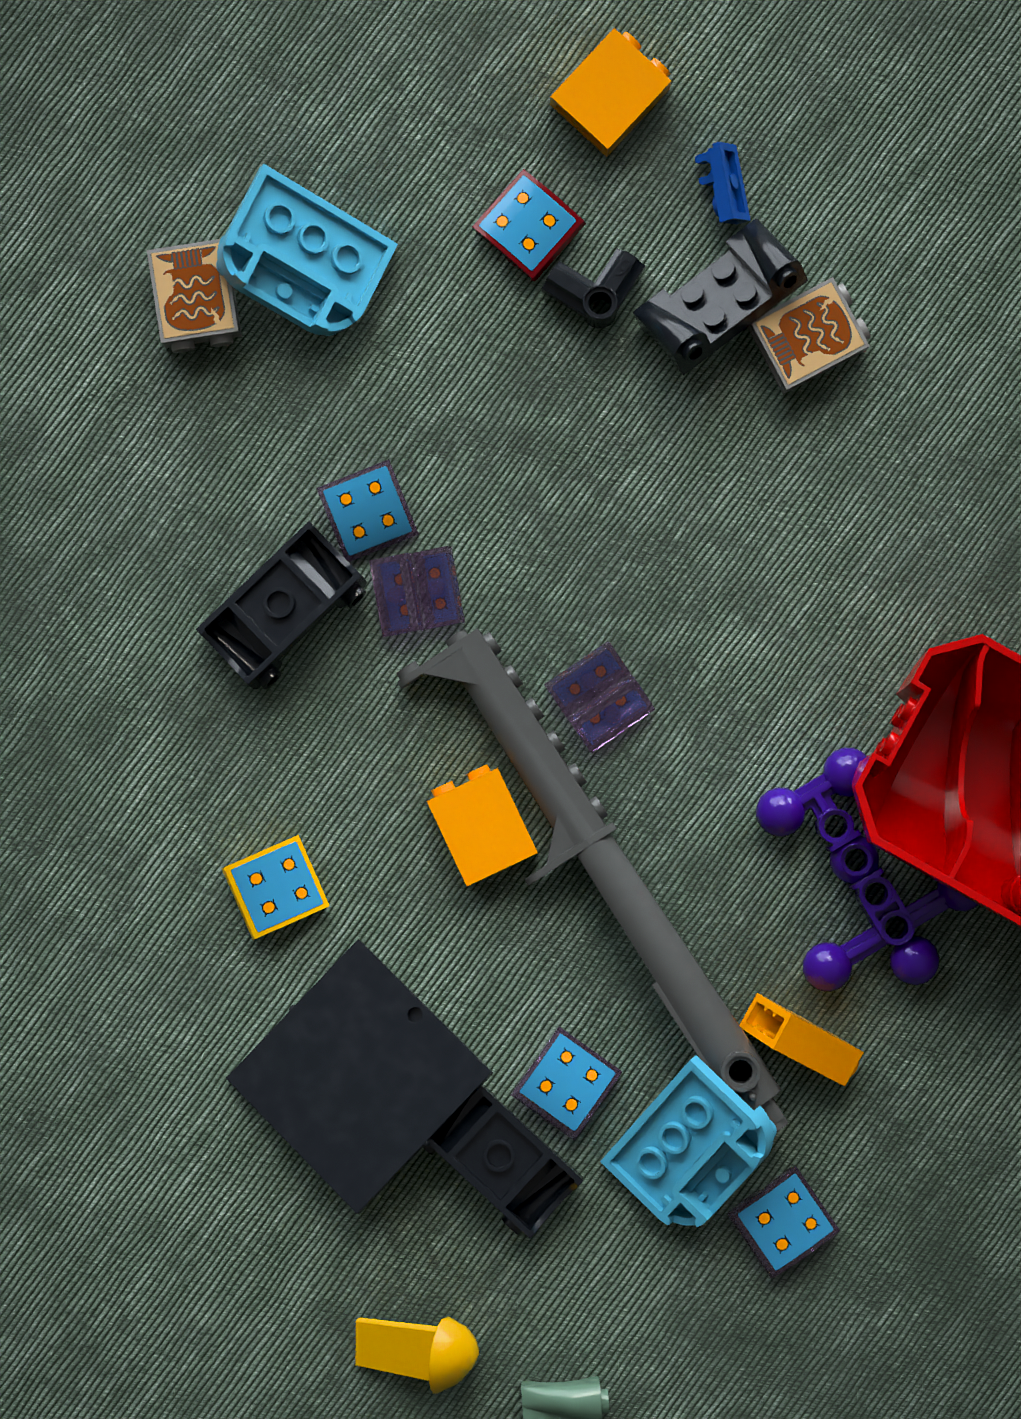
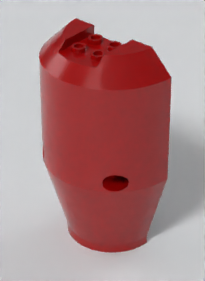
[851,634,1021,928]

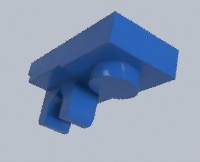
[695,142,751,225]

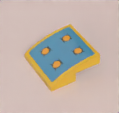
[222,835,330,940]

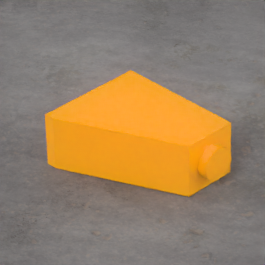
[740,993,864,1086]

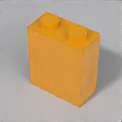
[550,28,672,157]
[427,764,538,886]

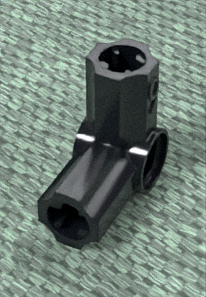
[541,248,646,329]

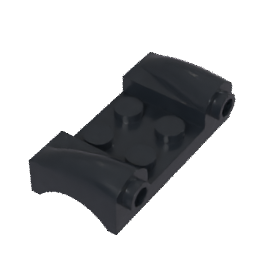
[633,218,808,376]
[196,521,367,690]
[424,1084,584,1238]

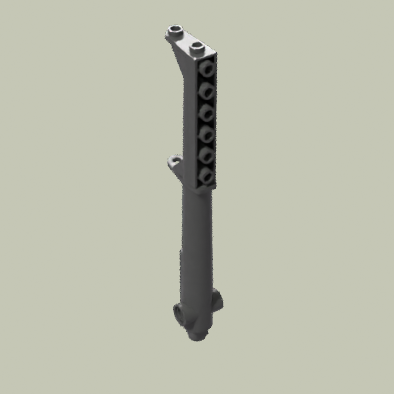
[396,628,789,1132]

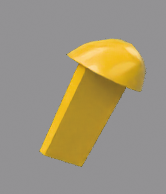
[355,1316,479,1394]

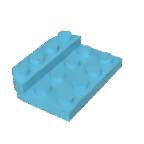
[216,164,398,336]
[600,1055,777,1227]

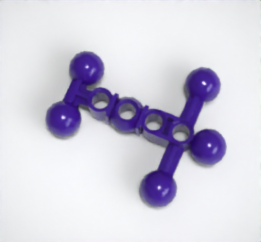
[756,747,978,992]

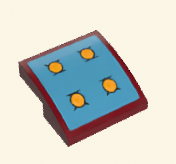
[472,169,586,282]

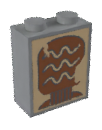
[147,239,242,353]
[747,277,871,395]

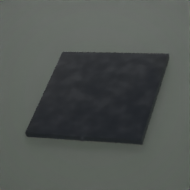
[226,939,493,1214]

